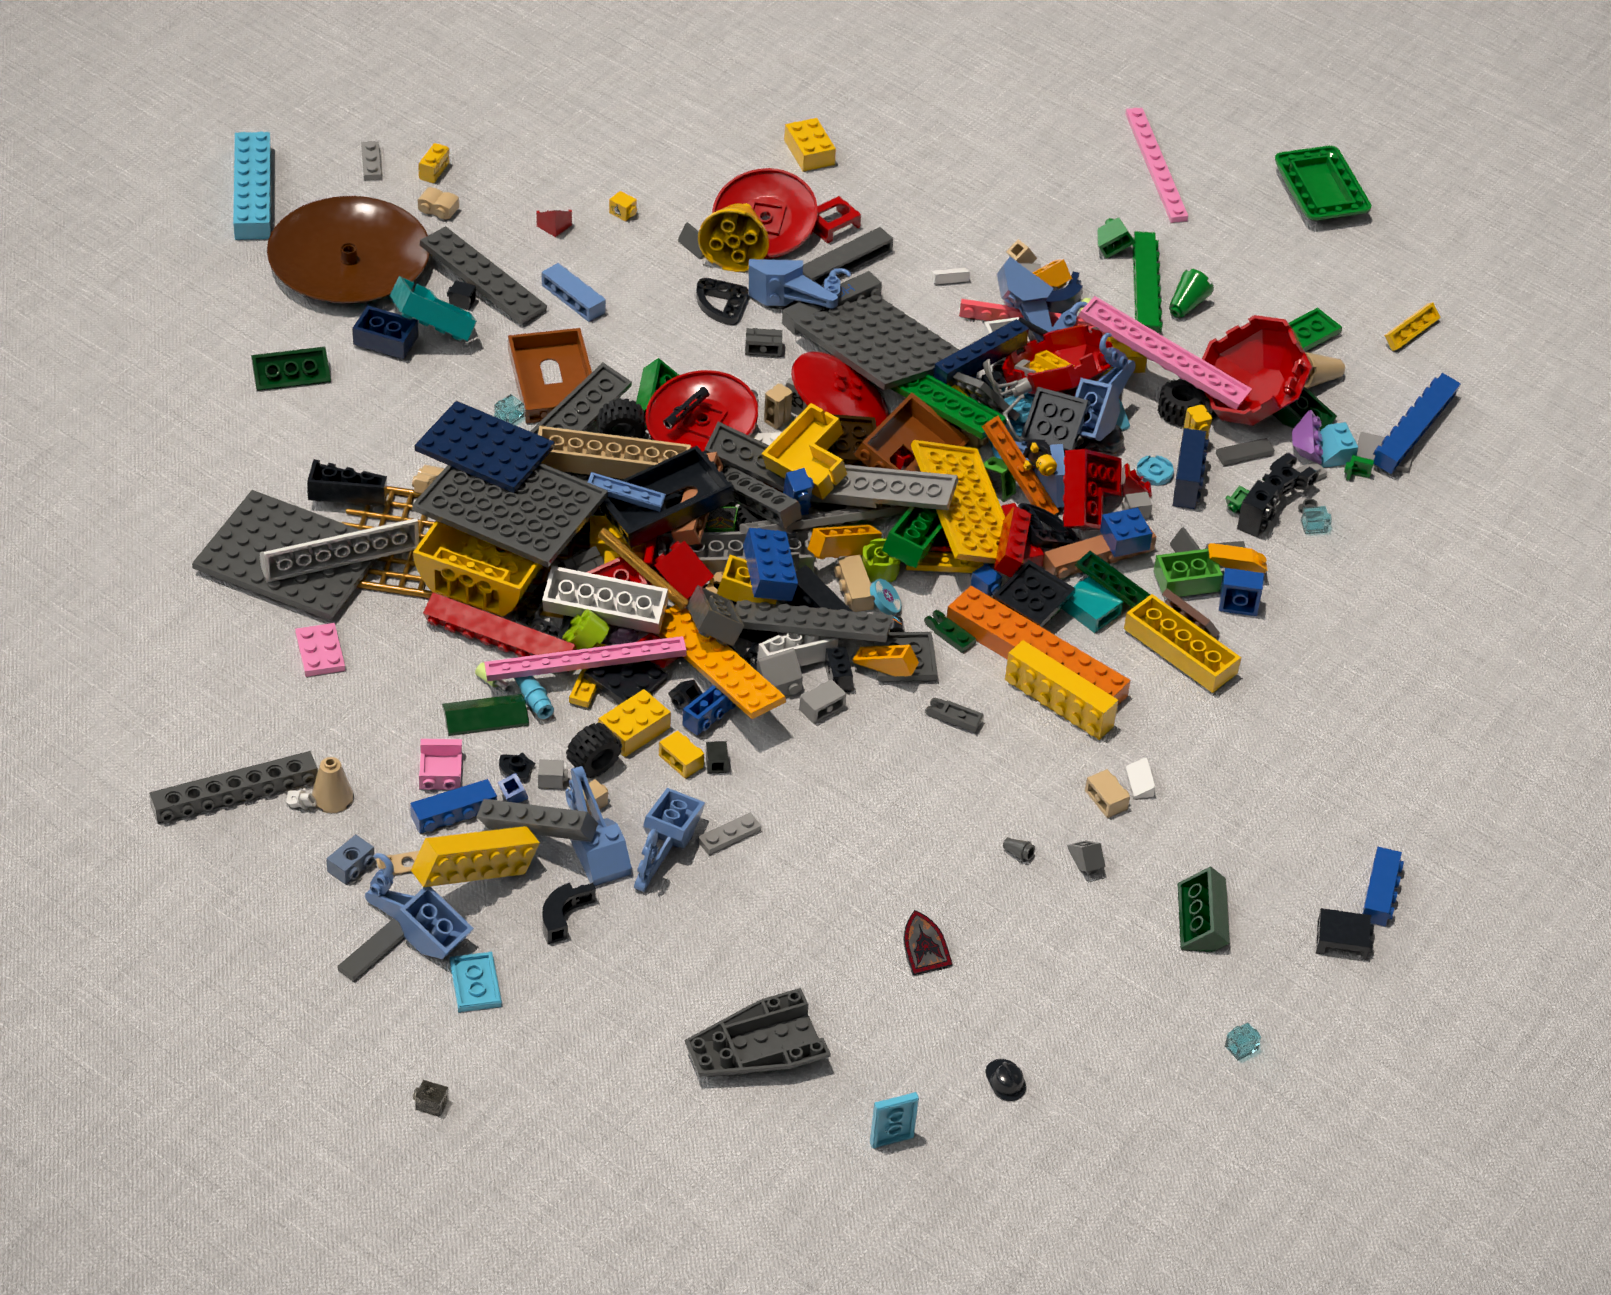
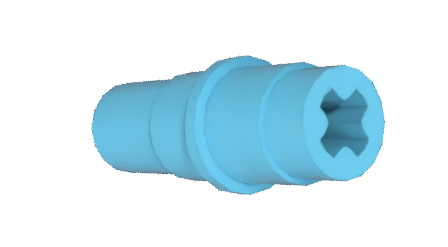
[514,676,554,719]

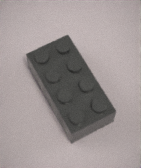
[687,585,744,646]

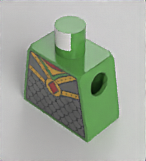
[983,457,1016,502]
[704,507,738,532]

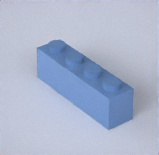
[542,263,606,322]

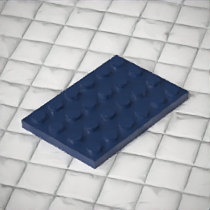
[414,401,555,493]

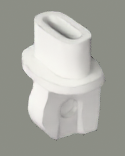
[286,790,316,809]

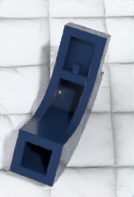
[1046,271,1083,314]

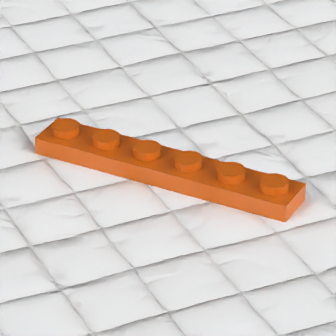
[982,416,1059,515]

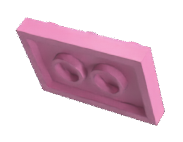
[295,623,345,677]

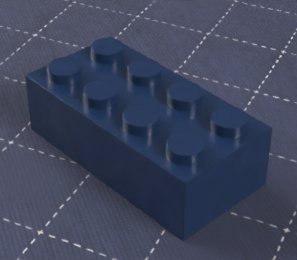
[1172,428,1209,510]

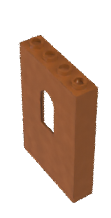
[508,328,592,424]
[854,393,970,472]

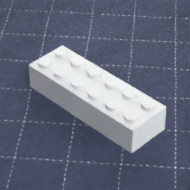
[542,566,668,634]

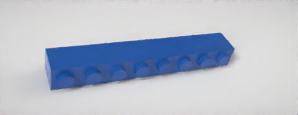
[1373,372,1461,474]

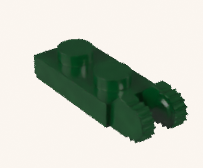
[924,610,976,653]

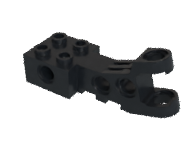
[1237,452,1319,537]

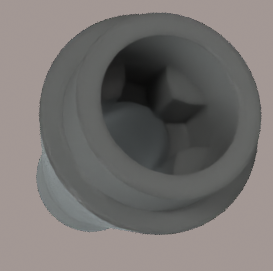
[1003,837,1035,861]

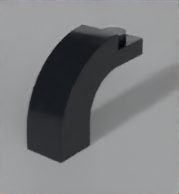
[542,882,596,944]

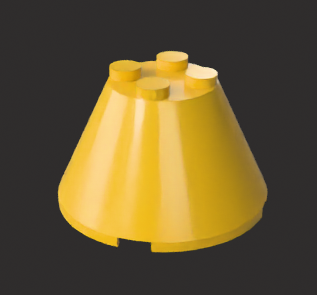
[698,204,769,272]

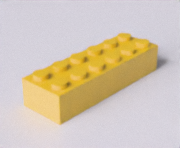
[1124,594,1241,693]
[1005,640,1118,740]
[411,826,540,887]

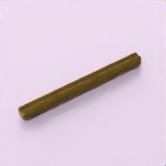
[598,528,689,610]

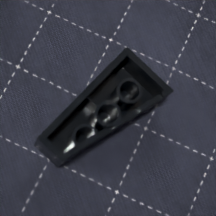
[307,459,387,506]
[786,565,853,640]

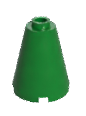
[1169,269,1214,317]

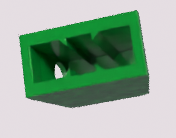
[1097,218,1136,259]

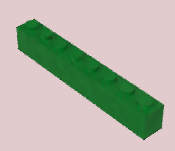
[1132,231,1162,333]

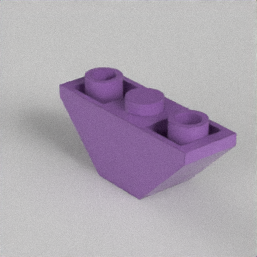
[1292,410,1323,464]

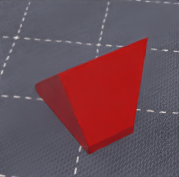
[536,209,572,237]
[1121,463,1152,498]

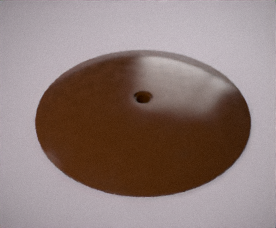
[267,196,430,303]

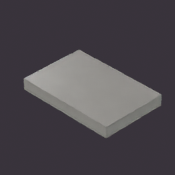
[1357,432,1415,473]

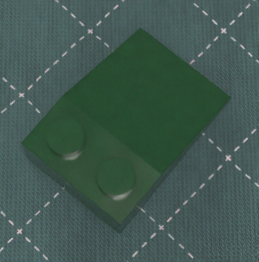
[1272,386,1337,431]

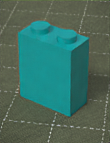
[1061,576,1123,633]

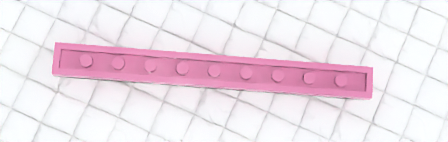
[1125,108,1188,223]
[484,636,687,681]

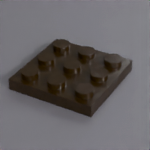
[827,414,877,465]

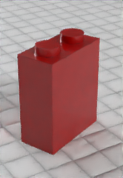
[653,541,714,599]

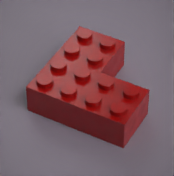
[1063,449,1122,530]

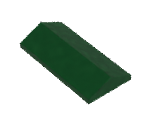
[251,346,331,391]
[1074,551,1151,608]
[442,694,529,736]

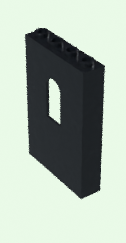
[599,446,735,549]

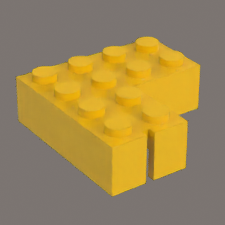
[762,403,847,500]

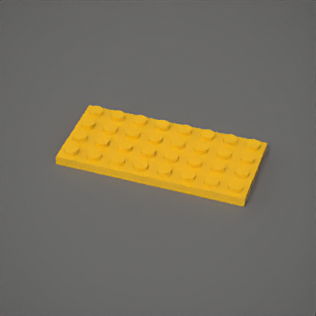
[911,440,1023,566]

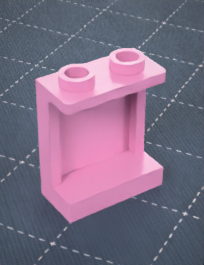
[419,739,462,790]

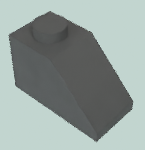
[1067,840,1106,874]

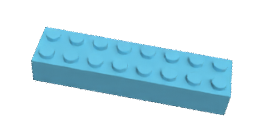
[233,132,271,240]

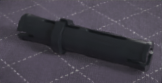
[663,386,710,429]

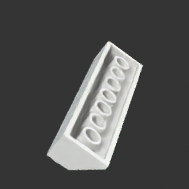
[260,518,419,582]

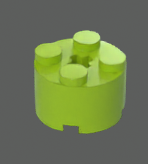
[862,538,901,582]
[563,609,609,650]

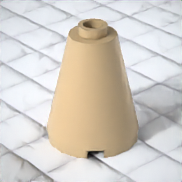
[1304,352,1345,388]
[312,757,353,813]

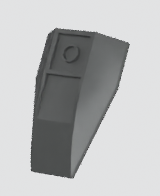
[685,988,831,1077]

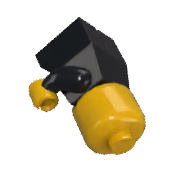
[1023,439,1057,476]

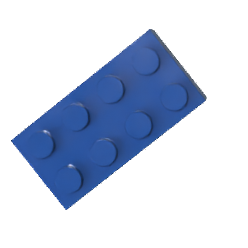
[743,528,798,601]

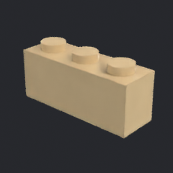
[834,555,875,612]

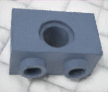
[326,834,375,885]

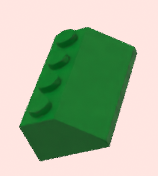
[636,358,679,429]

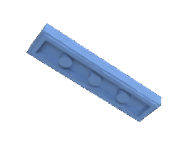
[588,472,666,512]

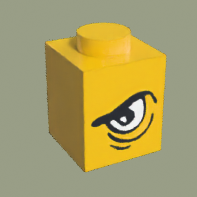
[609,191,637,222]

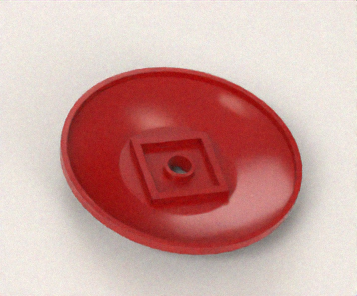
[712,168,818,259]
[791,352,889,427]
[645,370,758,451]

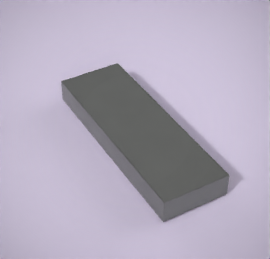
[1216,438,1275,466]

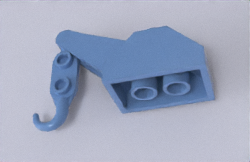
[997,257,1088,343]
[749,259,851,308]
[1075,333,1135,441]
[1015,441,1065,507]
[565,766,632,886]
[634,788,705,892]
[365,853,474,959]

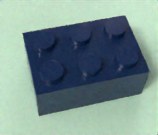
[352,306,419,359]

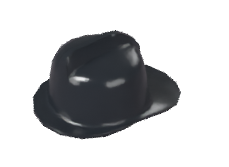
[985,1059,1026,1101]

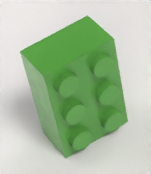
[1153,549,1223,599]

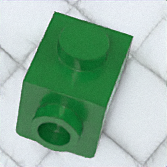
[1344,455,1374,481]
[1225,485,1249,513]

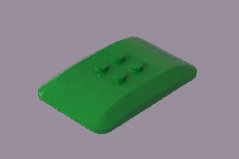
[1275,145,1372,220]

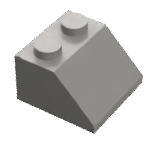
[757,648,803,696]

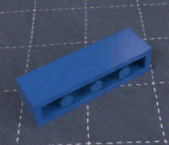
[410,779,497,834]
[1362,846,1404,927]

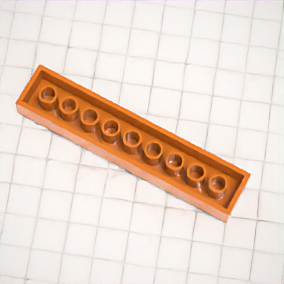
[946,586,1131,705]

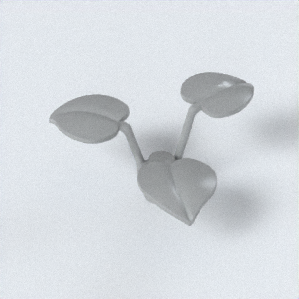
[983,359,1032,442]

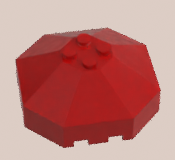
[1202,315,1312,426]
[1002,324,1119,397]

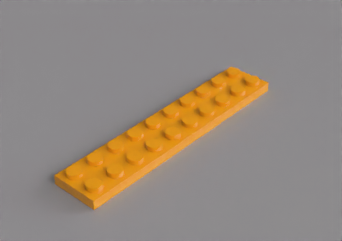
[658,605,786,719]

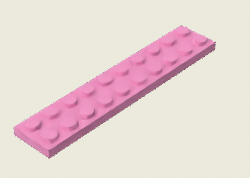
[1078,296,1252,410]

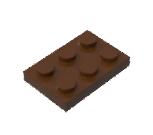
[1162,589,1220,638]

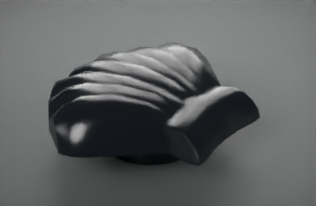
[499,752,536,780]

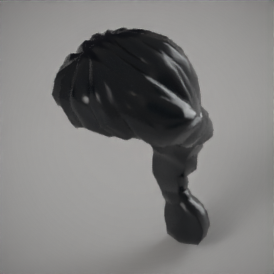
[1075,424,1124,454]

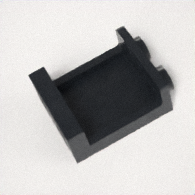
[1316,908,1374,960]

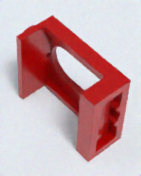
[813,196,861,244]

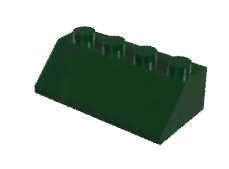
[1177,866,1230,952]

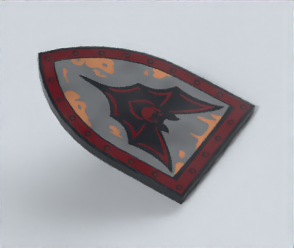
[903,910,953,975]

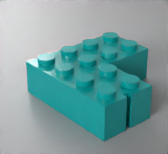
[390,276,477,341]

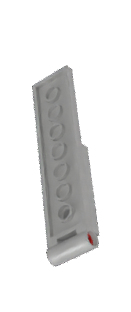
[810,465,958,510]

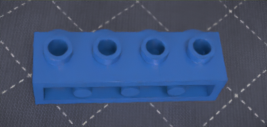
[783,468,814,530]
[682,685,737,736]

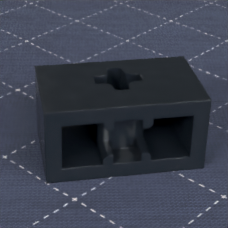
[825,647,853,692]

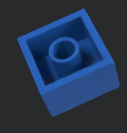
[1100,507,1153,557]
[1218,568,1264,616]

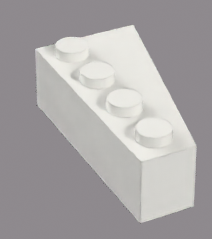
[757,633,839,666]

